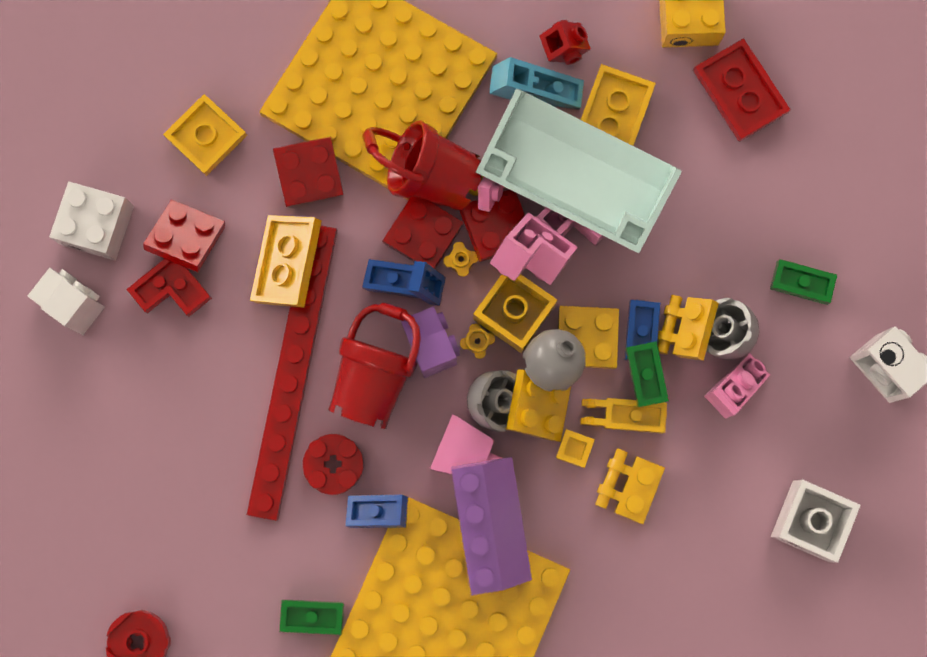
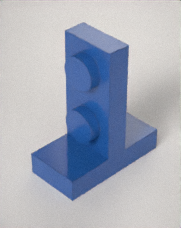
[362,259,446,306]

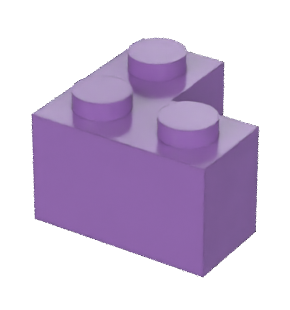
[401,306,460,379]

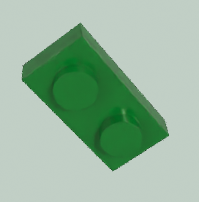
[770,259,837,305]
[625,341,669,407]
[279,599,344,635]

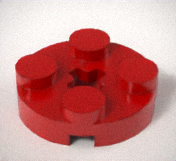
[303,434,364,495]
[105,610,171,657]

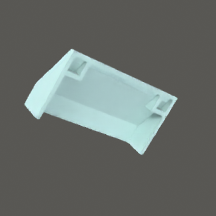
[476,89,682,253]

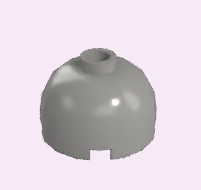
[706,298,759,360]
[523,329,586,391]
[467,370,516,432]

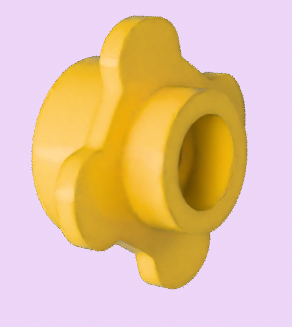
[443,242,478,277]
[460,324,495,359]

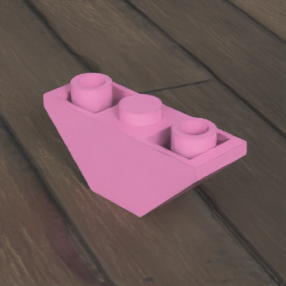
[704,353,770,419]

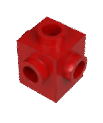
[539,20,591,65]

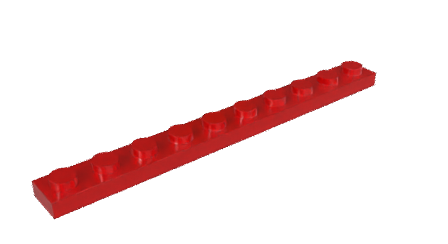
[247,226,337,521]

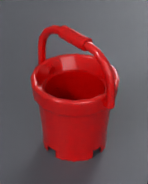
[362,120,482,210]
[328,302,421,429]

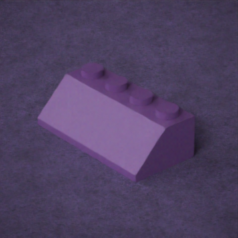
[451,457,532,595]

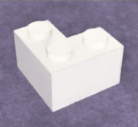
[28,267,105,335]

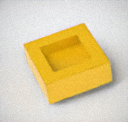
[555,429,595,468]

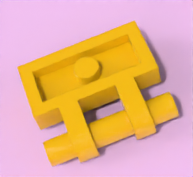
[657,295,719,361]
[595,448,665,524]

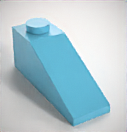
[489,57,584,109]

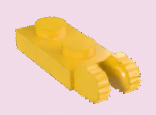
[580,398,667,434]

